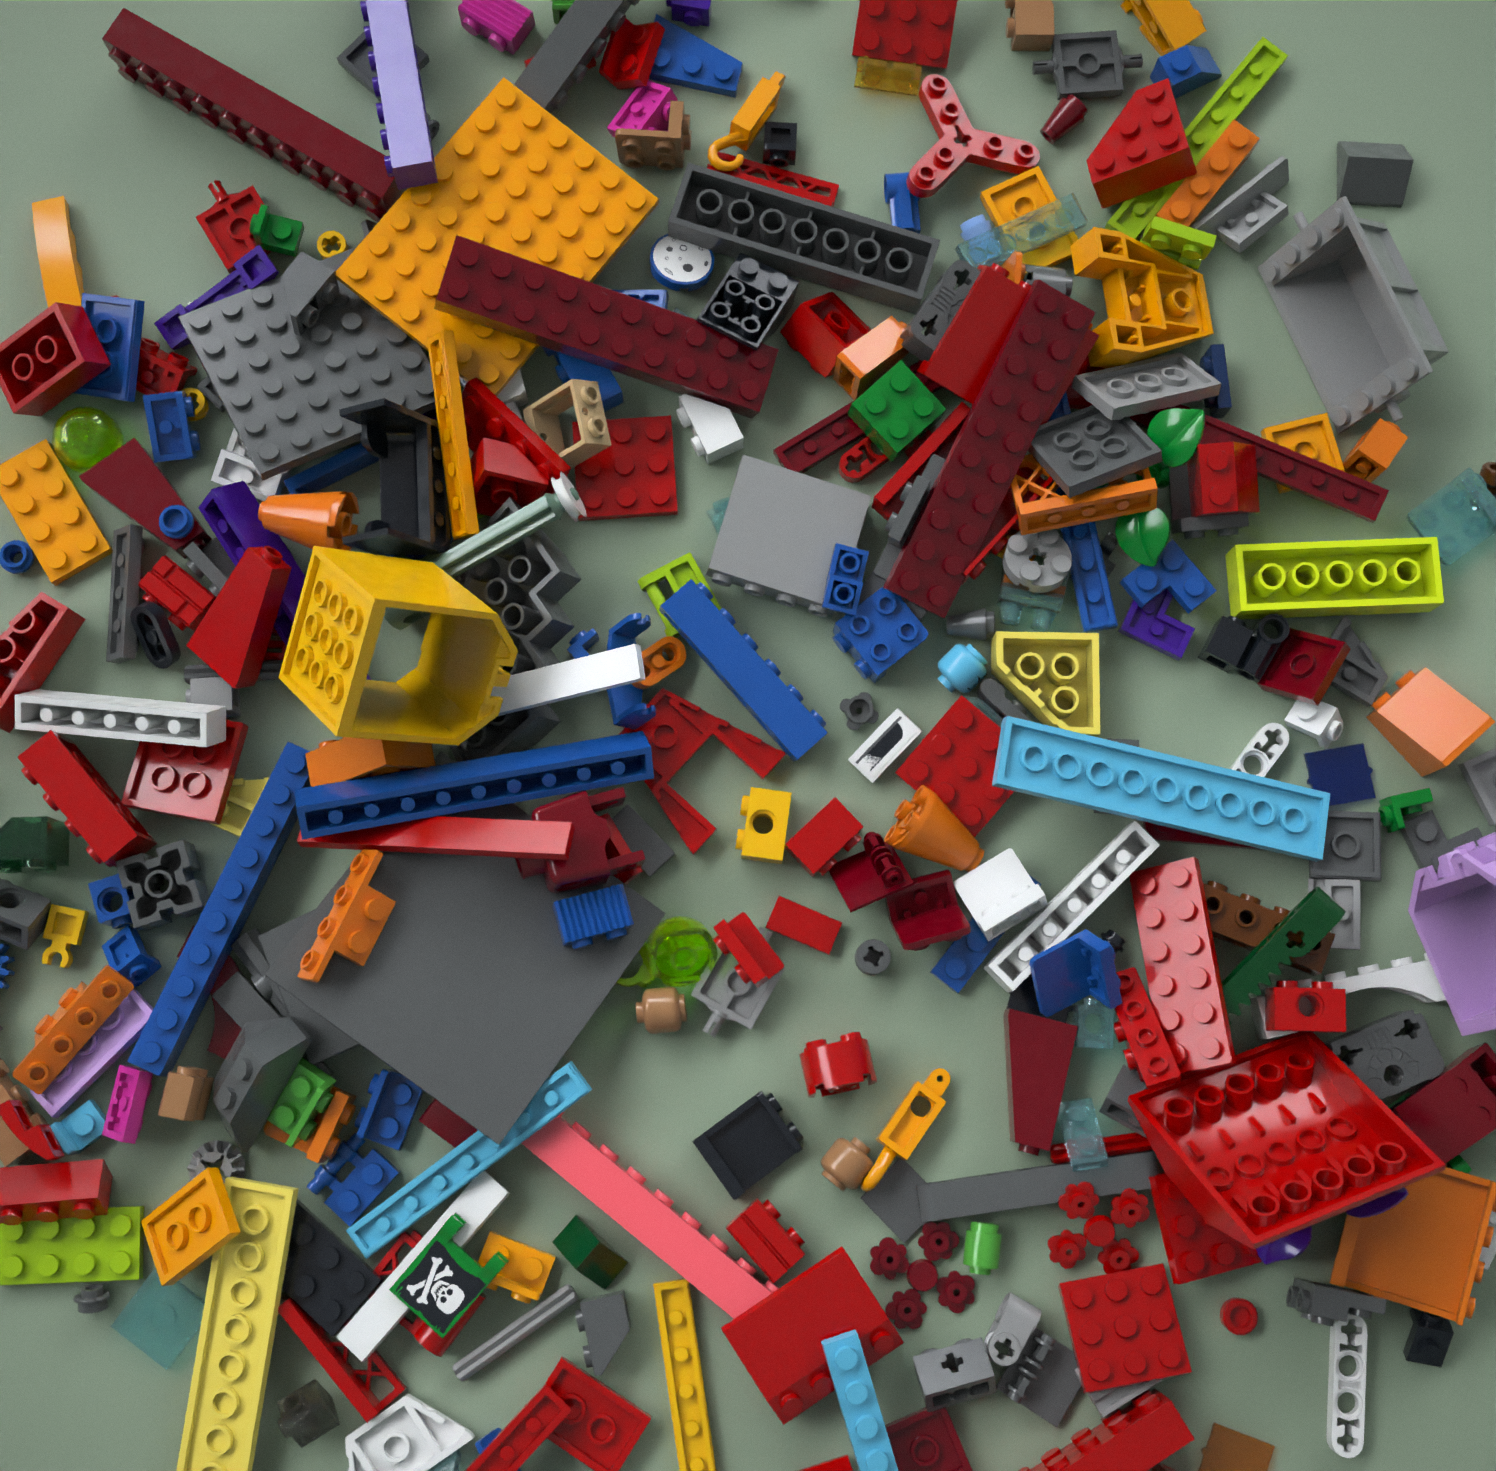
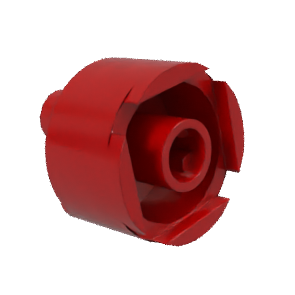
[799,1032,877,1098]

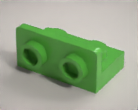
[267,1058,337,1148]

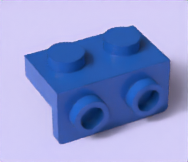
[143,390,201,463]

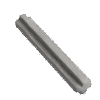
[452,1284,578,1381]

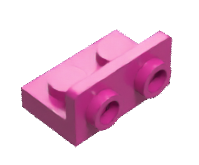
[607,80,678,137]
[102,1065,153,1144]

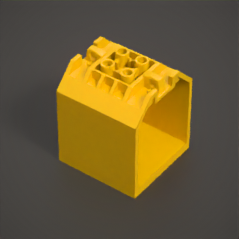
[278,546,518,745]

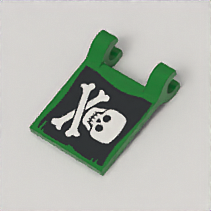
[389,1213,509,1338]

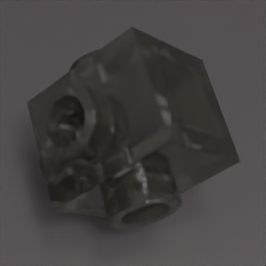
[277,1379,340,1447]

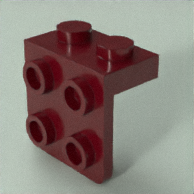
[885,869,971,951]

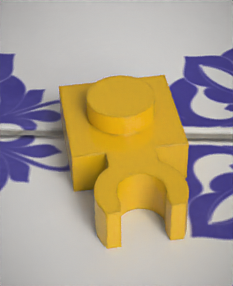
[42,904,89,969]

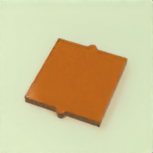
[1198,1422,1275,1471]

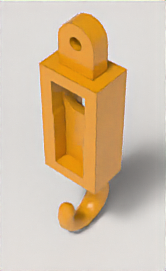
[708,71,786,172]
[861,1068,950,1192]

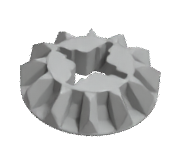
[187,1140,246,1184]

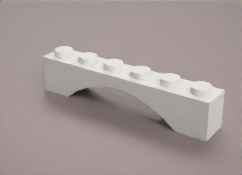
[1250,953,1446,1039]

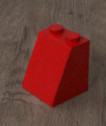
[1187,441,1260,517]

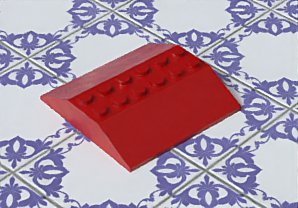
[1128,1032,1446,1250]

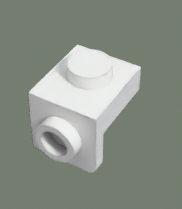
[1284,700,1343,749]

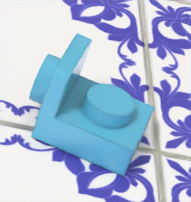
[50,1099,106,1155]

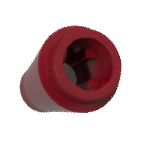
[1040,94,1088,144]

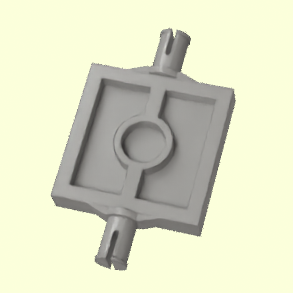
[690,927,785,1037]

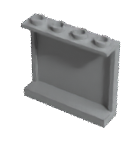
[705,455,871,617]

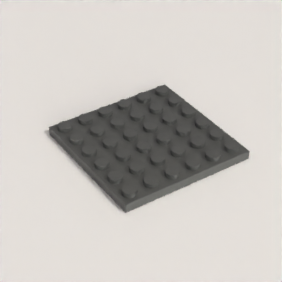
[178,247,436,481]

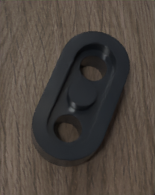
[130,601,181,669]

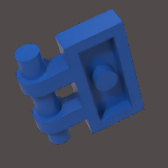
[307,1132,400,1227]

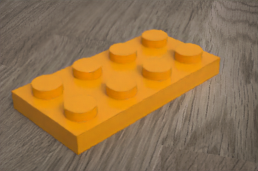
[0,439,113,586]

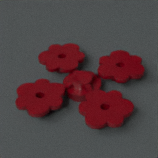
[870,1221,975,1329]

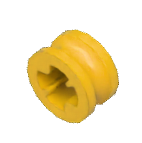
[317,231,349,260]
[181,388,209,421]

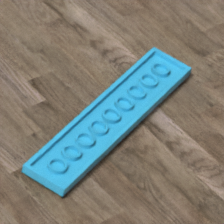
[992,716,1330,862]

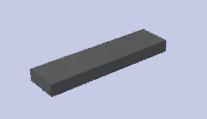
[212,971,334,1076]

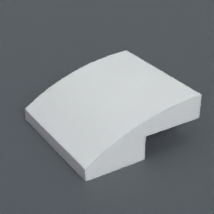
[211,427,292,501]

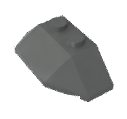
[213,1017,312,1152]

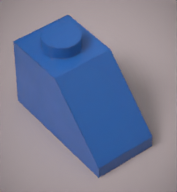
[1150,45,1222,99]

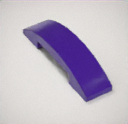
[154,245,279,351]

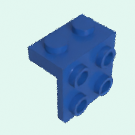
[833,587,928,684]
[1029,929,1122,1017]

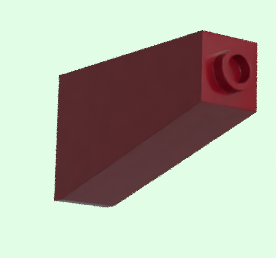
[79,437,212,559]
[1004,1009,1078,1156]

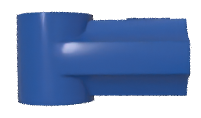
[884,172,921,234]

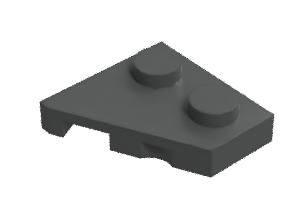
[1329,616,1388,707]

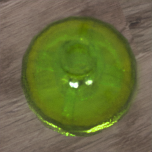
[52,406,124,473]
[646,916,718,987]

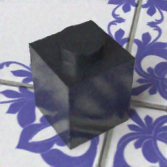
[1198,616,1254,673]

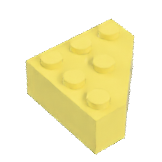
[991,631,1100,737]

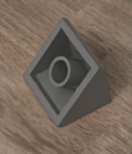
[1337,141,1414,207]

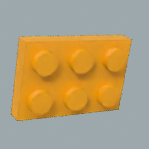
[979,166,1078,278]
[141,1167,241,1286]

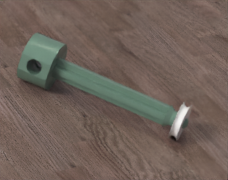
[384,472,587,630]

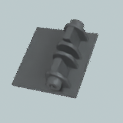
[996,1328,1081,1427]

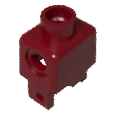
[515,787,646,894]

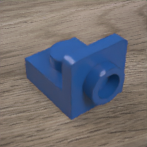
[102,925,161,987]

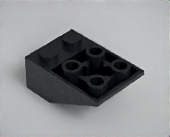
[697,252,799,351]

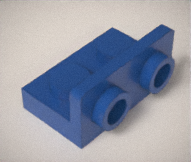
[354,1069,424,1151]

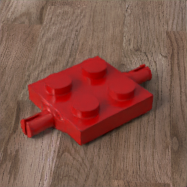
[196,180,273,274]

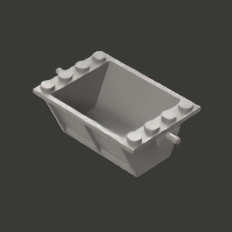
[1257,196,1449,434]

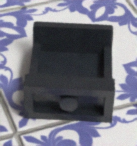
[692,1091,804,1200]

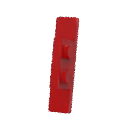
[1112,967,1181,1090]

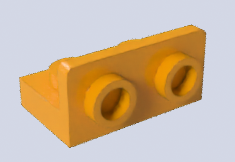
[478,1231,557,1304]

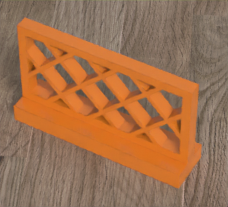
[1010,454,1158,536]

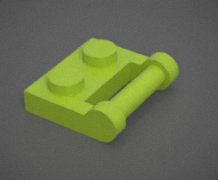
[637,552,721,638]

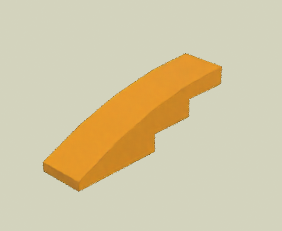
[32,196,84,307]

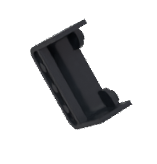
[339,398,451,555]

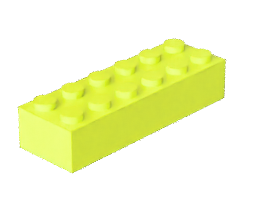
[1225,537,1444,620]

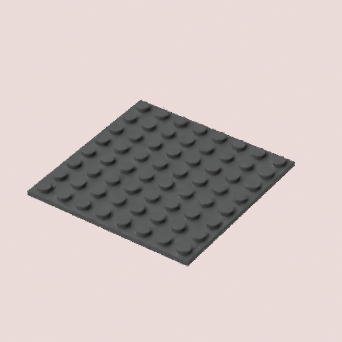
[264,751,666,1145]

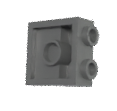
[1286,1278,1387,1326]

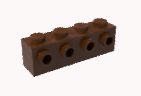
[1203,881,1336,976]

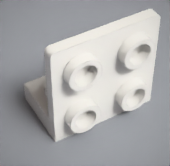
[953,848,1048,941]

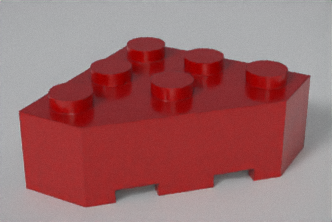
[1086,78,1198,209]

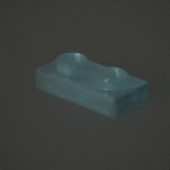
[1058,1098,1109,1172]

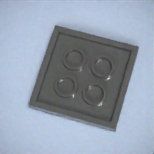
[1028,405,1162,498]

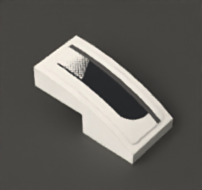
[848,708,923,783]

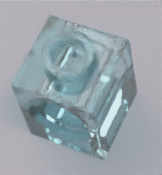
[1073,998,1114,1049]

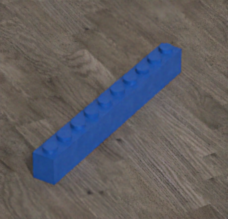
[294,731,654,839]
[127,741,311,1077]

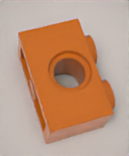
[1343,418,1408,483]

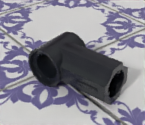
[1233,614,1290,682]

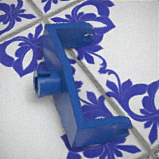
[606,613,656,730]

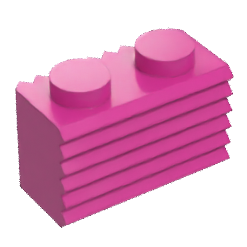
[458,0,535,55]

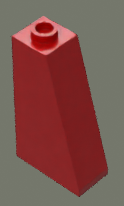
[186,546,292,689]

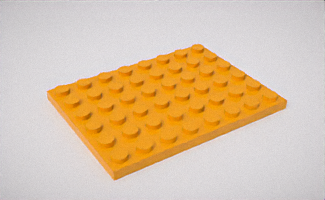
[335,77,659,396]

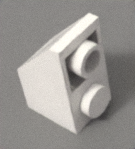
[676,394,744,464]

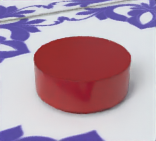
[1220,1297,1258,1335]

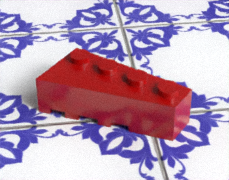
[0,592,86,733]

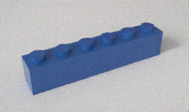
[659,579,828,762]

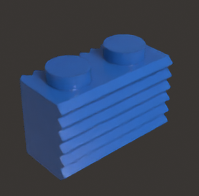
[552,883,634,950]

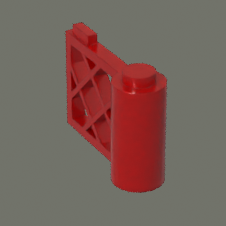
[369,1230,486,1357]

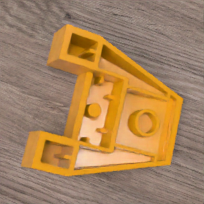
[1070,227,1214,368]

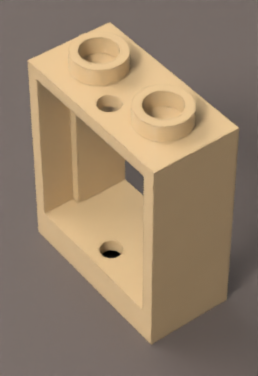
[523,379,611,468]

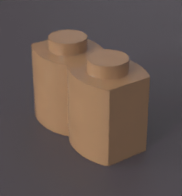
[158,1066,214,1121]

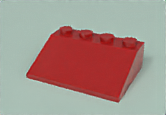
[721,1246,904,1425]

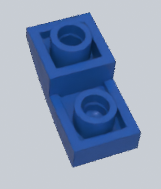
[822,543,869,616]

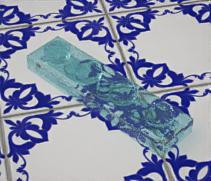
[955,192,1088,272]

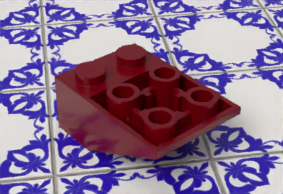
[1393,1042,1496,1163]

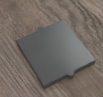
[860,1158,928,1243]

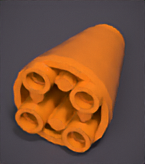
[884,785,984,872]

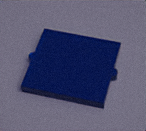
[1304,743,1376,806]

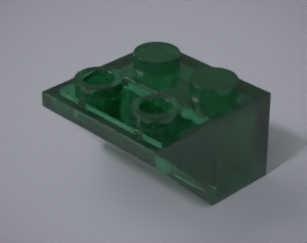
[0,816,70,874]

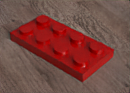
[462,377,571,498]

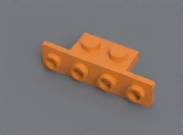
[298,849,396,983]
[12,965,134,1094]

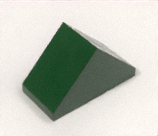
[552,1214,629,1290]

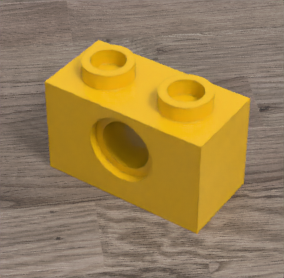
[735,787,792,864]

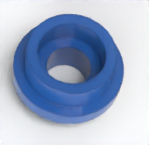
[0,540,35,574]

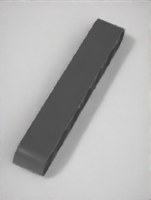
[916,1150,1159,1222]

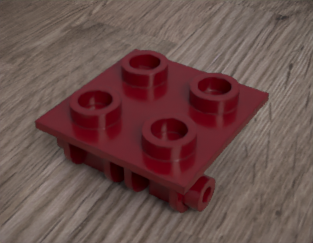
[829,832,914,913]

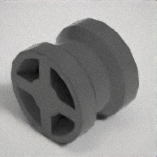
[854,939,891,975]

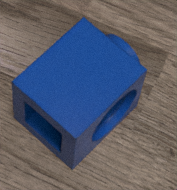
[88,874,135,929]

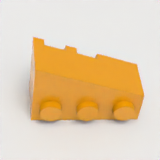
[1120,0,1207,56]

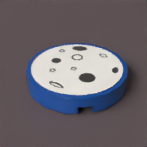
[649,233,715,291]

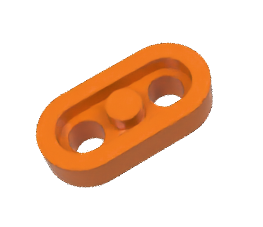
[631,636,687,689]

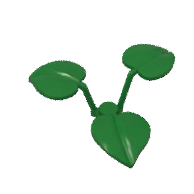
[1094,408,1205,567]

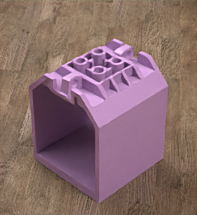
[1408,832,1496,1036]

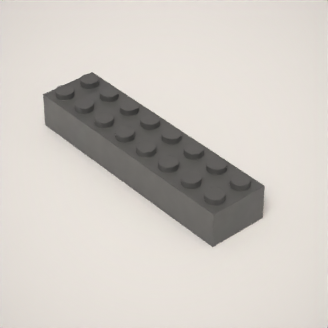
[668,162,940,314]

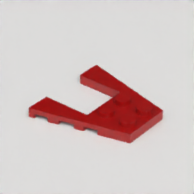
[619,688,786,855]

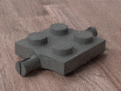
[1032,30,1143,100]

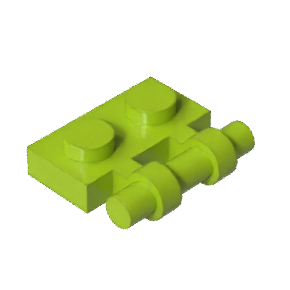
[1139,216,1217,270]

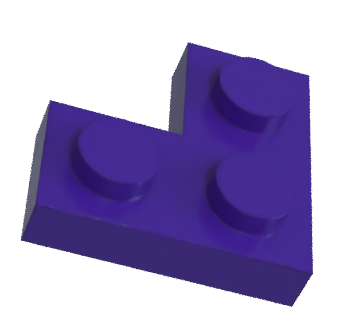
[1118,589,1195,661]

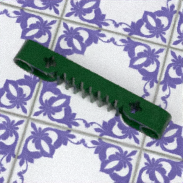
[1221,887,1346,1026]

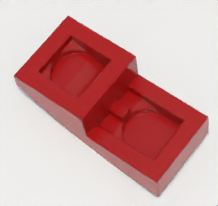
[0,1100,65,1160]

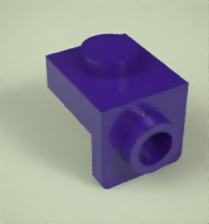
[666,0,712,27]

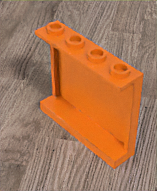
[1329,1167,1496,1326]

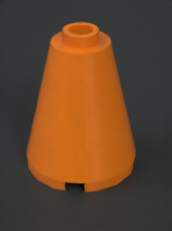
[258,491,359,551]

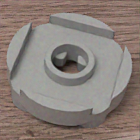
[1002,529,1072,593]

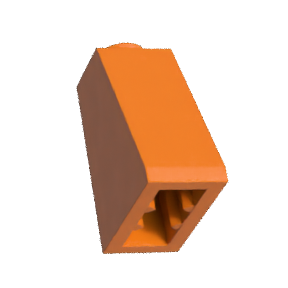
[833,316,909,400]

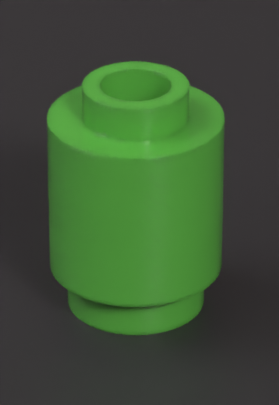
[963,1221,1002,1275]

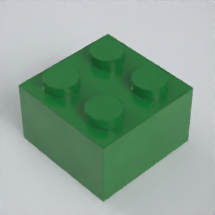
[847,360,946,462]

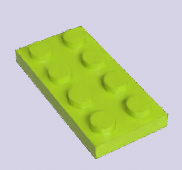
[0,1206,144,1285]

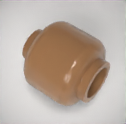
[636,986,687,1034]
[821,1137,873,1191]

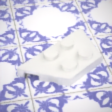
[345,1393,475,1471]

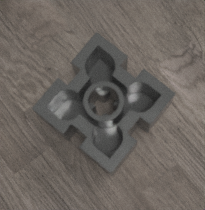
[115,840,209,931]

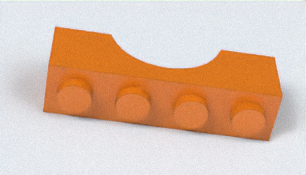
[1156,119,1260,227]

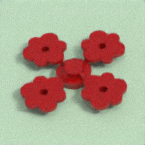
[1047,1181,1150,1274]

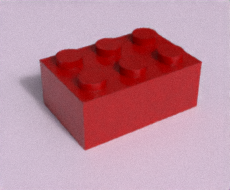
[0,302,111,416]

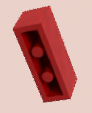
[0,1159,113,1225]

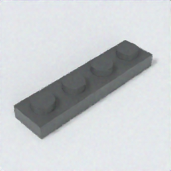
[106,524,145,664]

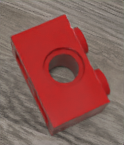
[1265,980,1346,1033]

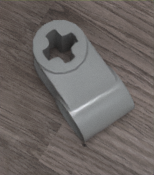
[983,1292,1042,1366]

